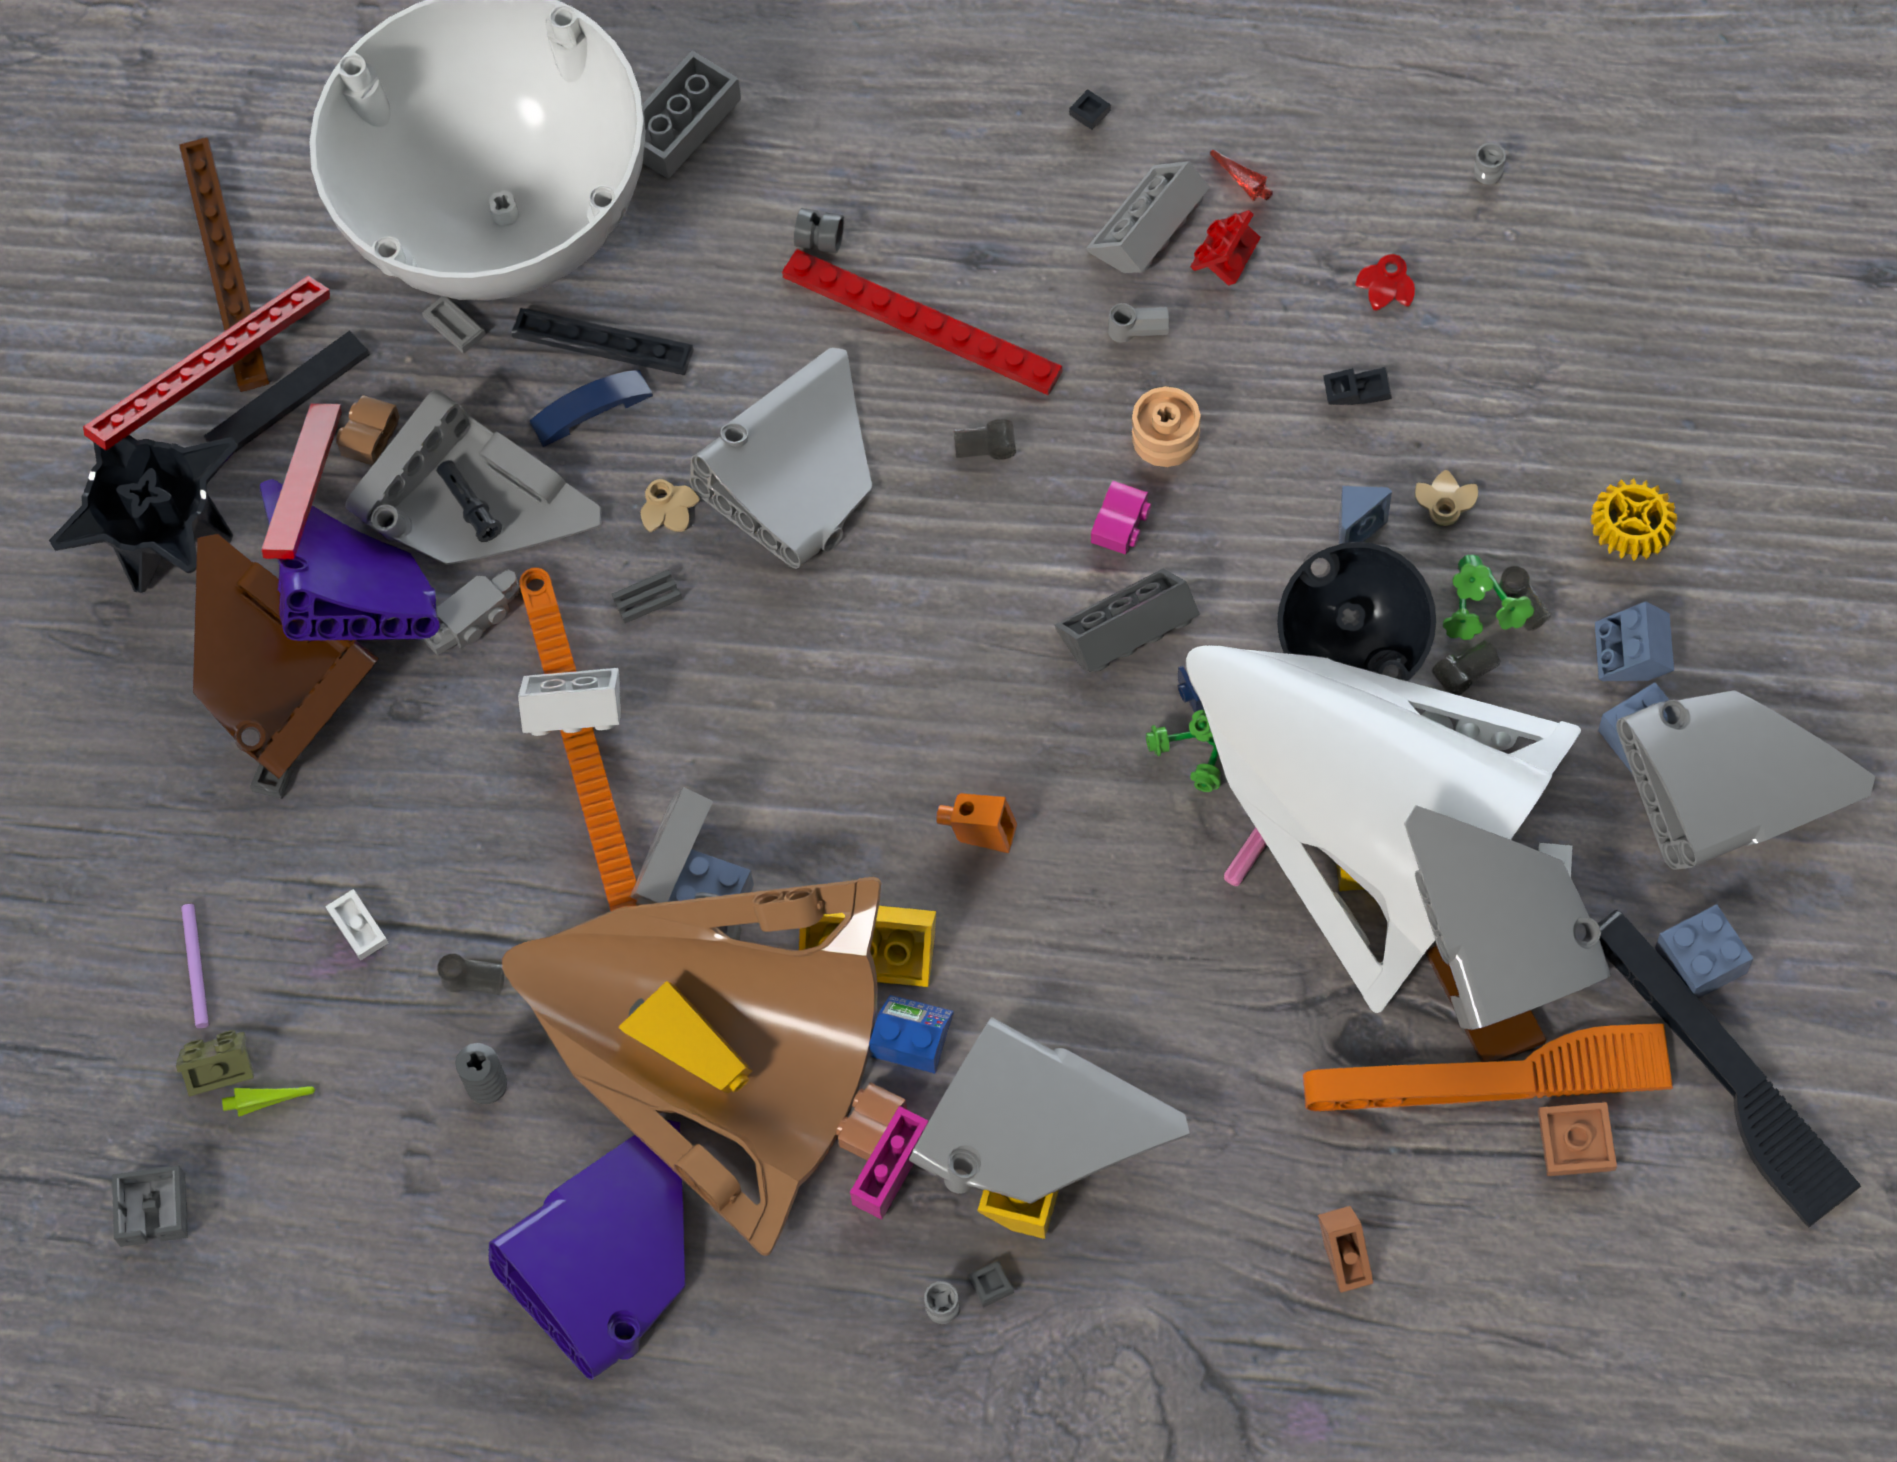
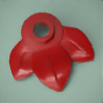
[1355,254,1415,311]

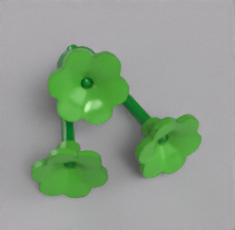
[1443,554,1534,640]

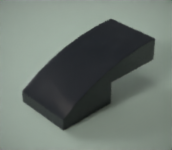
[1323,367,1392,405]

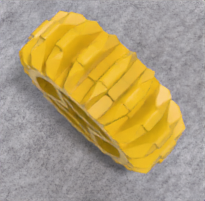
[1590,478,1677,561]

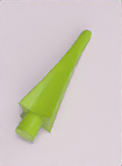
[222,1086,315,1117]

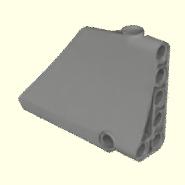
[690,348,872,569]

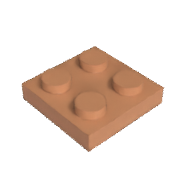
[1538,1102,1617,1176]

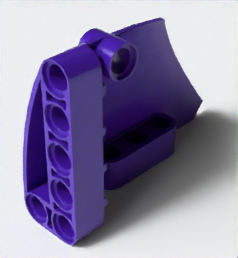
[489,1119,685,1380]

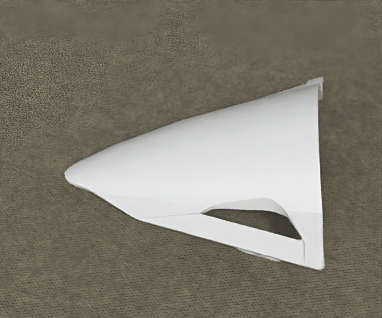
[1185,646,1581,1013]

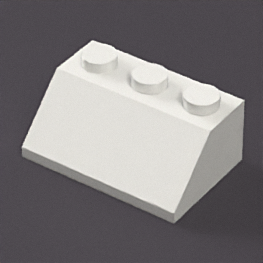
[518,668,621,736]

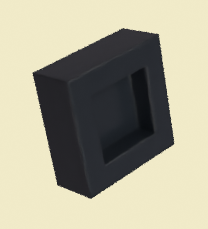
[1069,89,1111,130]

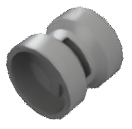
[1473,143,1506,185]
[924,1281,959,1324]

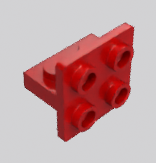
[1190,210,1261,286]

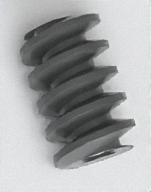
[455,1043,507,1104]

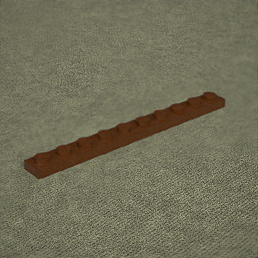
[179,137,270,392]

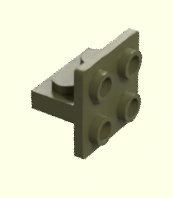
[176,1030,254,1097]

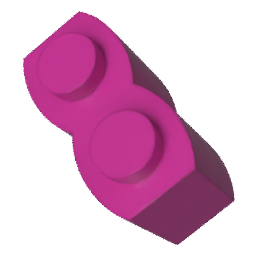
[1091,481,1151,555]

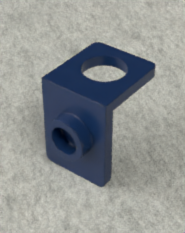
[1177,665,1205,713]

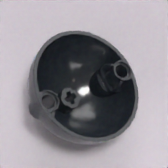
[1277,542,1436,682]

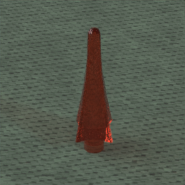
[1210,150,1273,202]

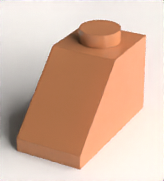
[1318,1206,1374,1293]

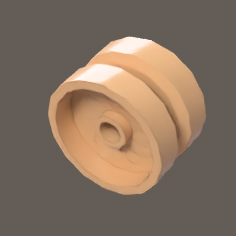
[1132,387,1201,467]

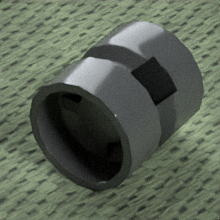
[794,208,844,254]

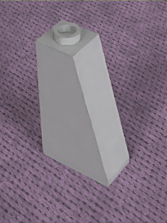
[630,787,713,906]

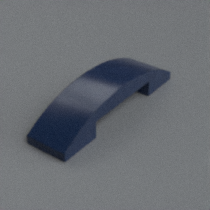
[530,370,653,447]

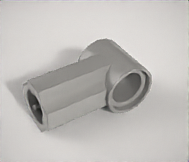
[1108,303,1169,343]

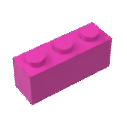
[850,1106,929,1220]

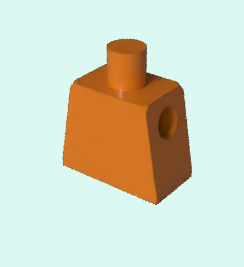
[936,793,1017,853]

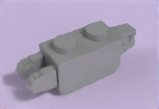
[425,569,521,655]

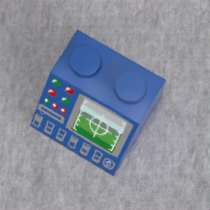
[869,995,954,1073]

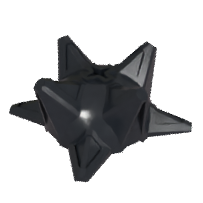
[49,435,238,593]

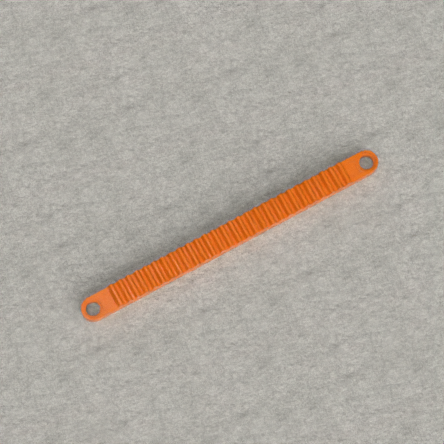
[519,567,637,911]

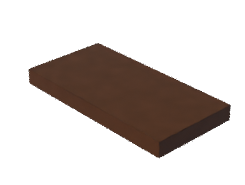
[1426,946,1546,1062]

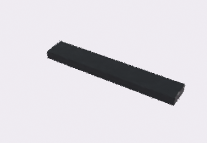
[511,308,694,376]
[204,330,369,454]

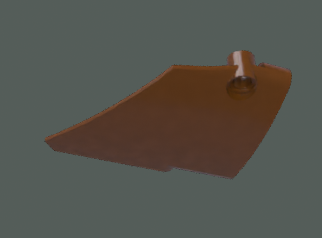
[193,534,379,779]

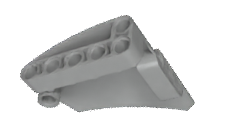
[345,390,601,565]
[1616,690,1875,870]

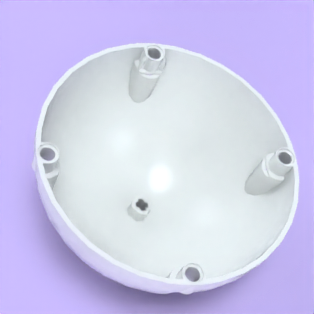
[309,0,645,300]

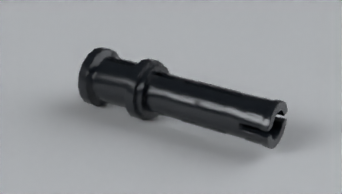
[436,460,502,542]

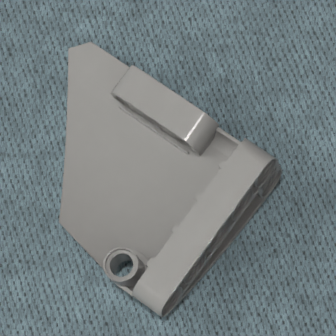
[1404,805,1611,1029]
[909,1017,1190,1203]

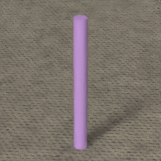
[181,904,209,1028]

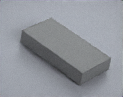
[422,296,486,354]

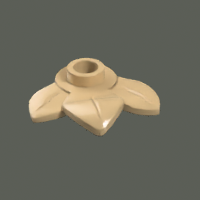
[1415,470,1478,526]
[641,479,700,532]

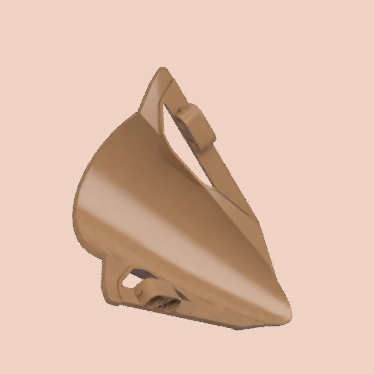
[502,877,881,1256]

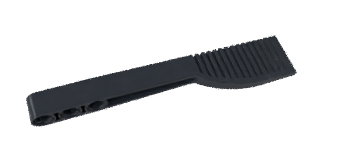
[1598,910,1861,1227]

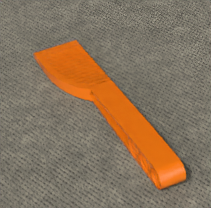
[1303,1023,1673,1111]

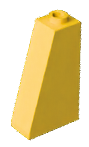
[618,981,753,1094]

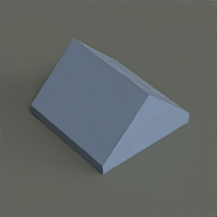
[1339,486,1392,544]

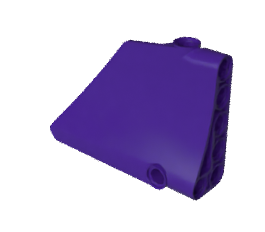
[259,479,440,641]

